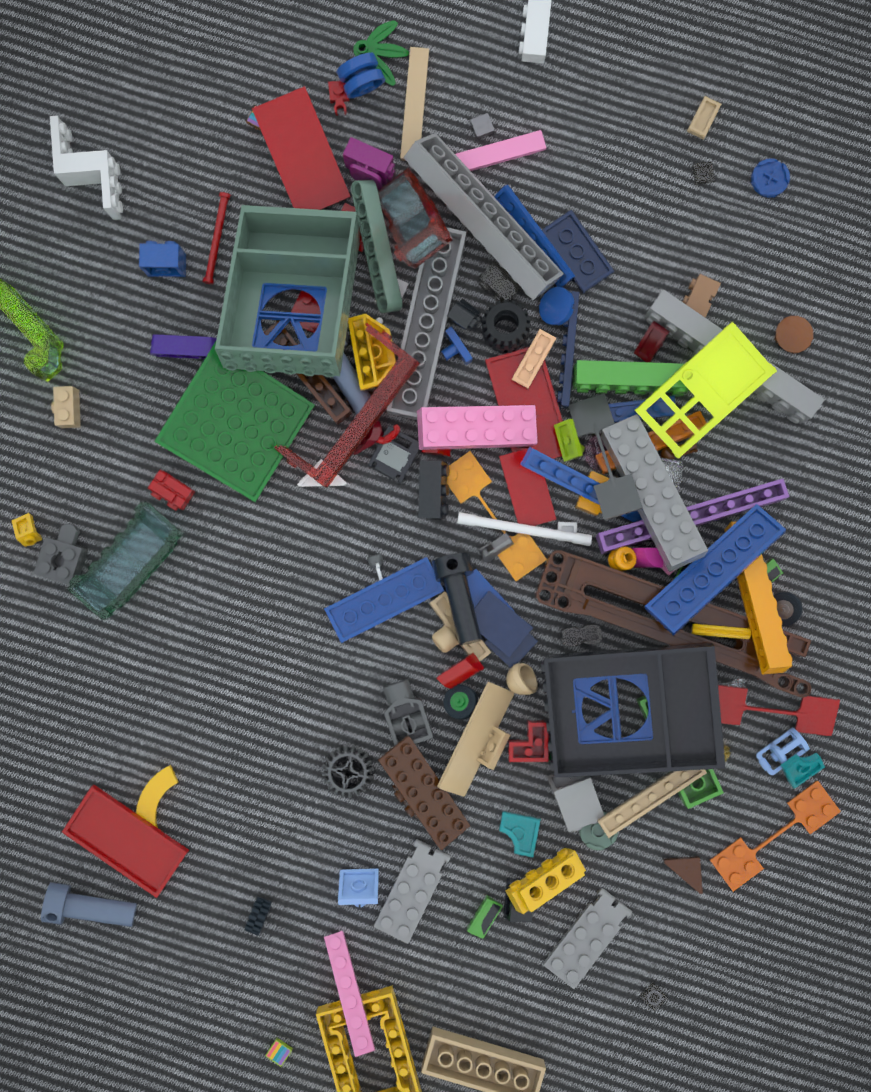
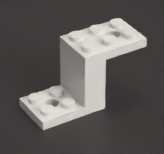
[50,116,123,220]

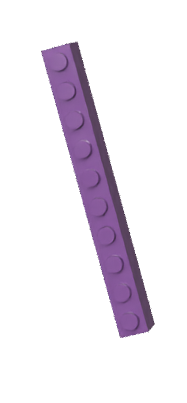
[596,479,789,555]

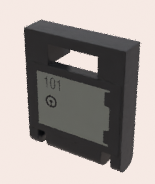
[367,425,419,484]

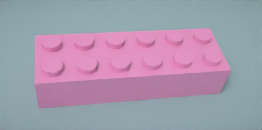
[417,405,537,450]

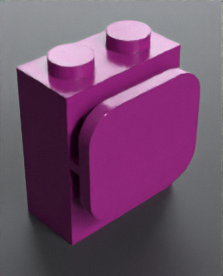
[343,137,396,190]

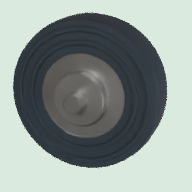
[773,592,803,626]

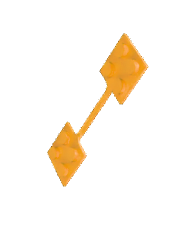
[447,451,547,581]

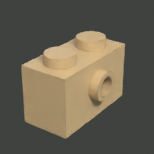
[51,386,81,428]

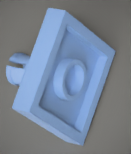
[338,869,379,907]

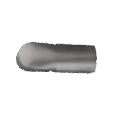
[479,533,514,562]

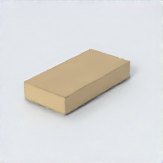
[687,96,721,140]

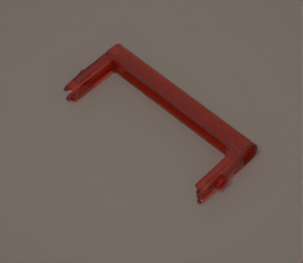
[274,322,420,488]

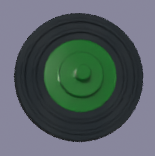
[443,685,478,720]

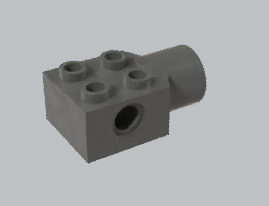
[383,679,433,745]

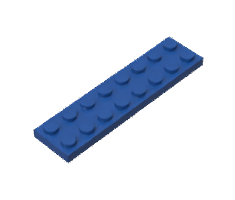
[645,504,786,636]

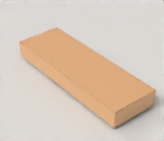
[512,329,556,389]

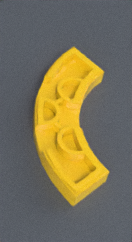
[136,765,178,828]

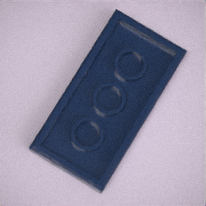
[542,209,615,294]

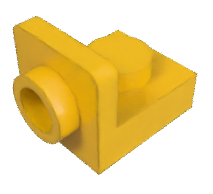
[12,513,42,547]

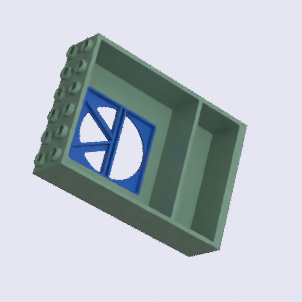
[215,205,361,377]

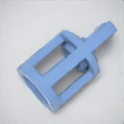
[756,727,810,775]

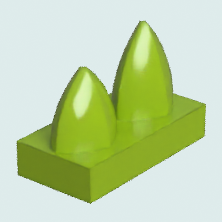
[554,419,585,462]

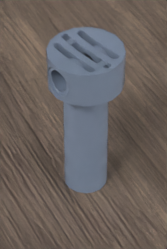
[333,340,377,418]
[41,882,137,927]

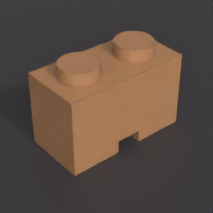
[682,274,721,318]

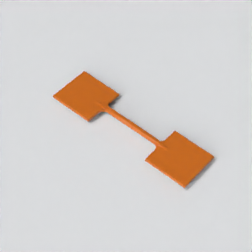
[710,780,841,892]

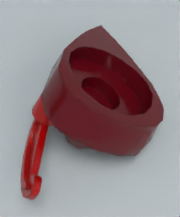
[353,417,400,455]

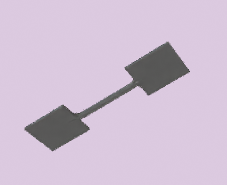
[569,393,643,520]

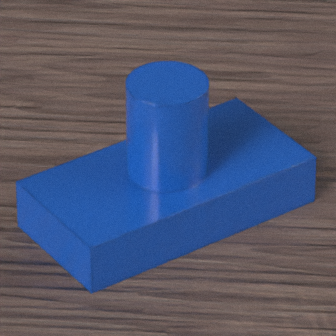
[441,326,473,365]

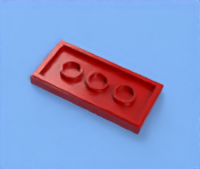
[499,446,556,526]

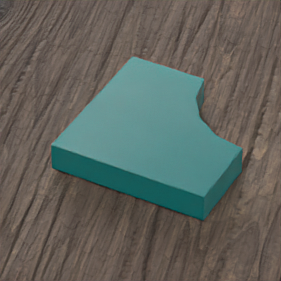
[781,753,825,789]
[499,811,541,857]

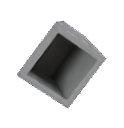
[547,774,604,832]

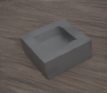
[470,113,495,139]

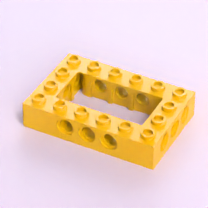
[316,985,422,1092]

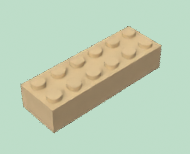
[421,1026,546,1092]

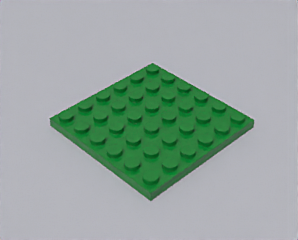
[154,341,315,502]

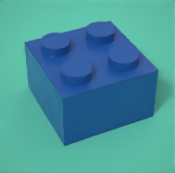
[139,241,186,277]

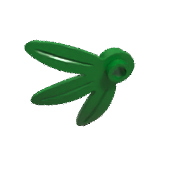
[353,21,409,86]

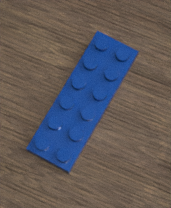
[324,557,444,643]

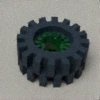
[244,896,272,936]

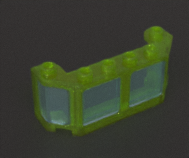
[0,278,64,382]

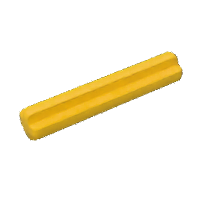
[691,624,751,639]

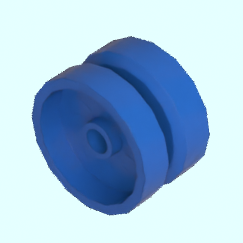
[336,53,386,99]

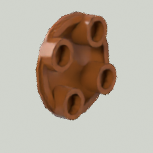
[774,316,813,354]

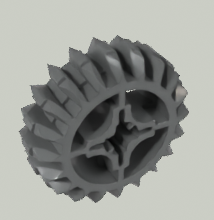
[322,745,374,798]

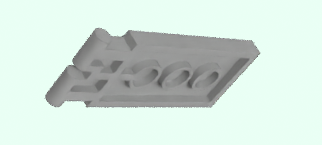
[374,839,451,944]
[543,887,633,989]

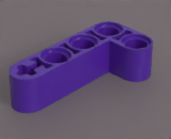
[150,335,217,359]

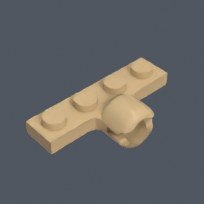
[429,592,491,661]

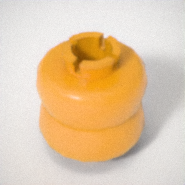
[608,546,637,572]

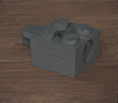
[33,524,88,585]

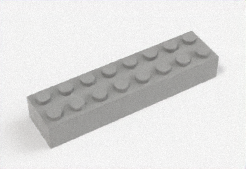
[601,414,708,572]

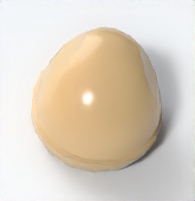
[506,663,538,695]

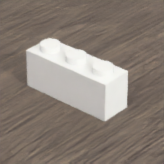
[519,0,551,64]

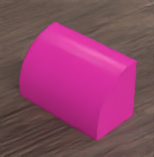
[631,548,663,568]

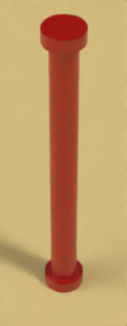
[202,192,231,284]

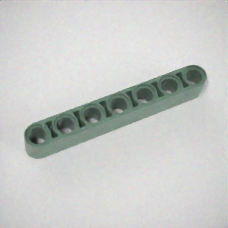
[351,180,402,313]

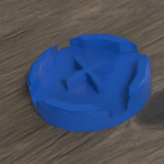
[751,158,790,198]
[539,287,574,325]

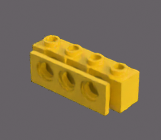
[505,848,586,914]

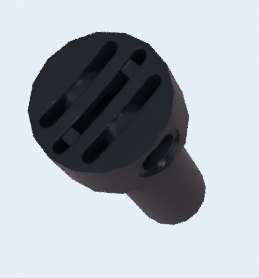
[432,552,482,645]

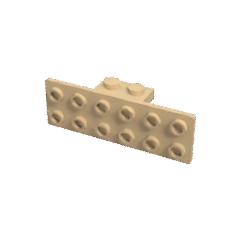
[437,682,514,797]

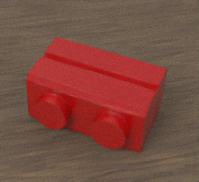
[148,469,195,511]

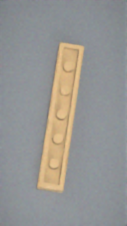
[400,47,429,161]
[597,770,707,838]

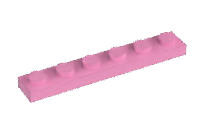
[324,931,375,1057]

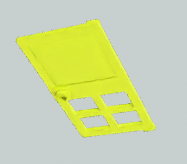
[635,322,777,459]

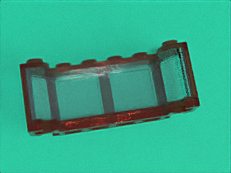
[378,167,453,269]

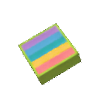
[265,1038,293,1067]

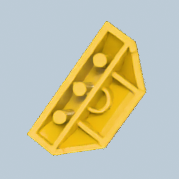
[348,314,397,391]

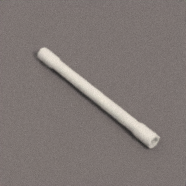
[457,512,592,546]

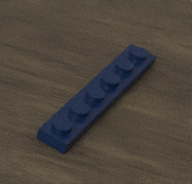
[557,291,579,409]

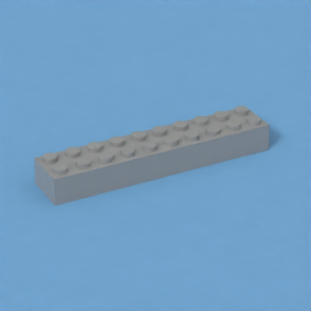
[403,133,564,300]
[387,224,466,420]
[644,289,825,424]

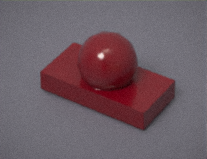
[634,321,670,363]

